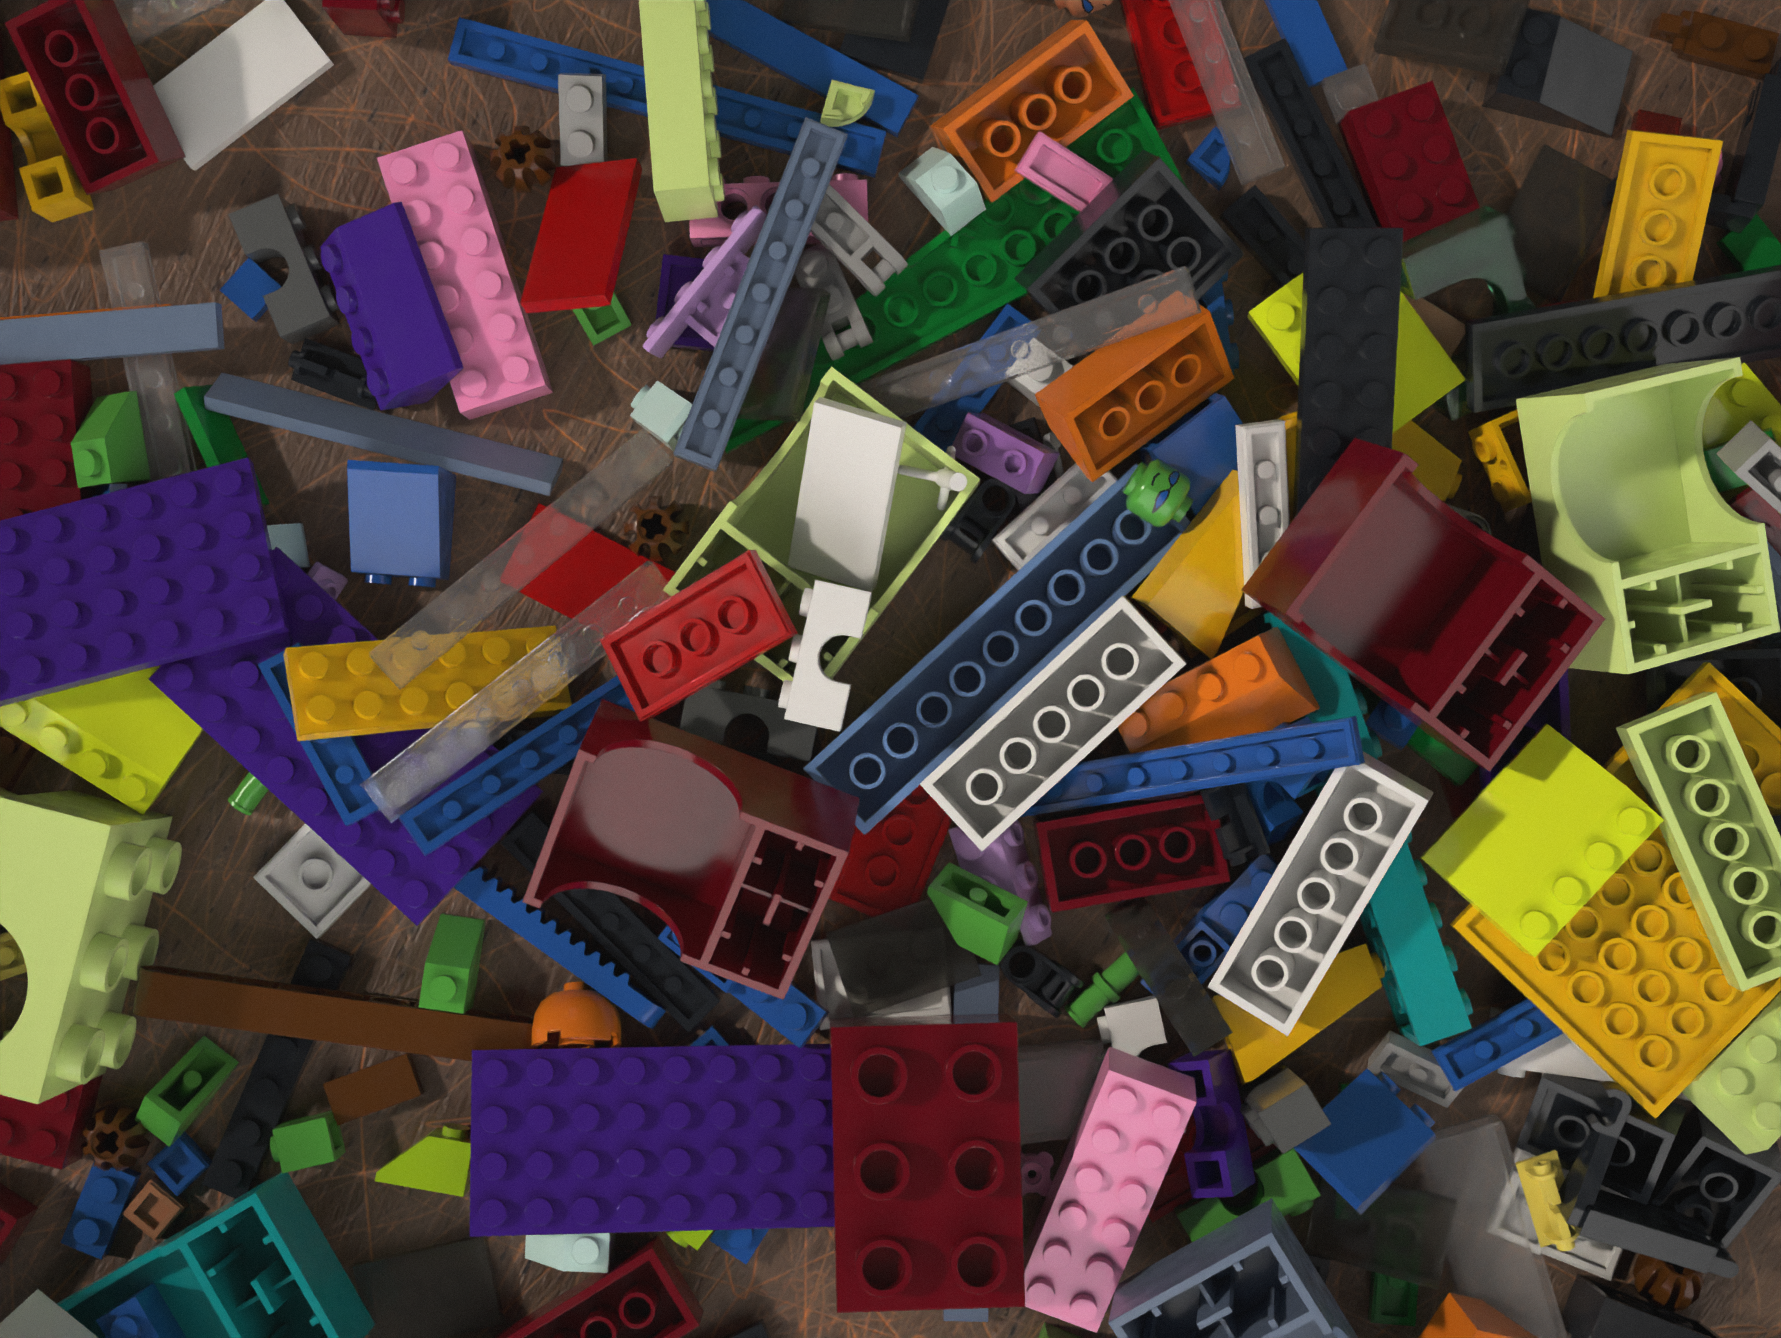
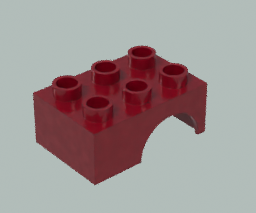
[1241,438,1605,771]
[522,699,860,1000]
[830,1013,1025,1313]

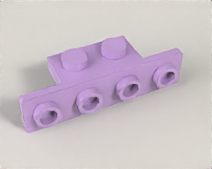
[642,205,767,358]
[948,820,1052,946]

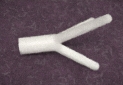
[897,446,967,511]

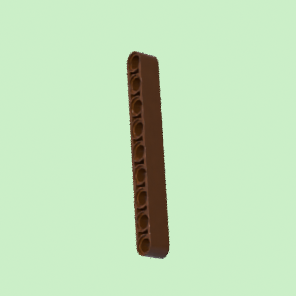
[133,965,541,1061]

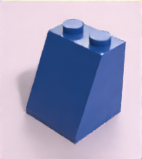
[1135,393,1243,522]
[347,460,457,588]
[1294,1069,1436,1215]

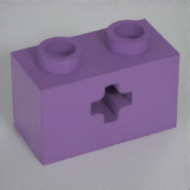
[952,413,1060,494]

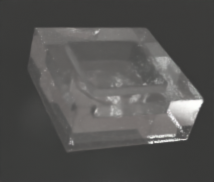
[1320,63,1379,124]

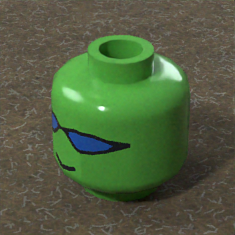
[1122,459,1193,528]

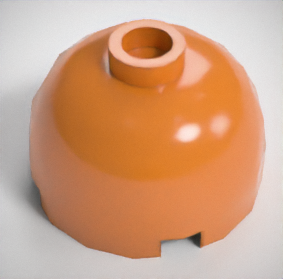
[531,982,621,1049]

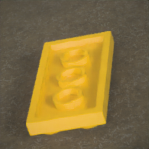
[1593,130,1723,298]

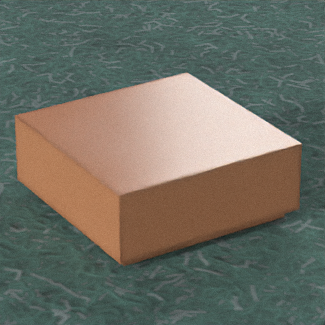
[122,1176,189,1242]

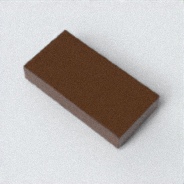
[323,1053,424,1126]

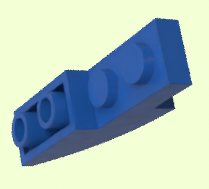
[1140,853,1279,1013]
[657,925,829,1048]

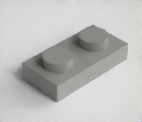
[558,73,608,166]
[1367,1030,1464,1108]

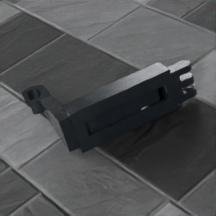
[1602,57,1781,233]
[1557,1081,1739,1278]

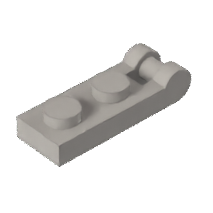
[811,184,908,297]
[794,243,873,361]

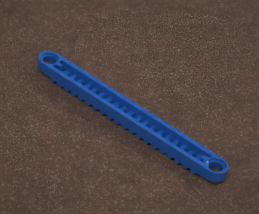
[455,866,667,1029]

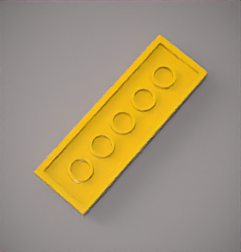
[284,626,572,741]

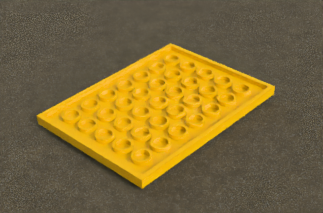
[1450,662,1781,1119]

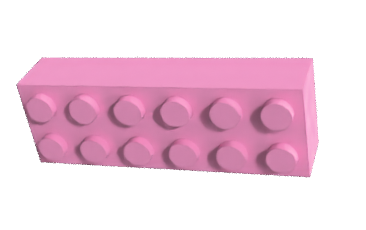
[377,130,553,420]
[1024,1047,1197,1333]

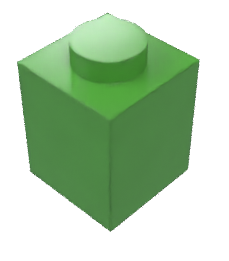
[270,1110,346,1174]

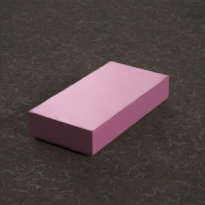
[1014,131,1113,213]

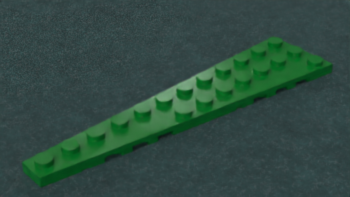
[725,87,1188,454]

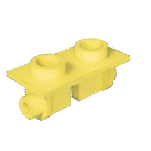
[1513,1150,1579,1251]

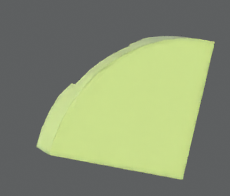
[821,80,875,127]

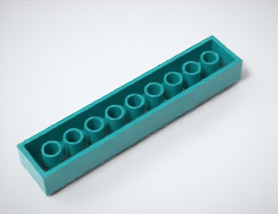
[1254,612,1473,1046]

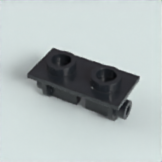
[288,338,377,411]
[1199,782,1270,866]

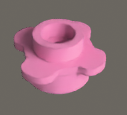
[1021,1151,1054,1196]

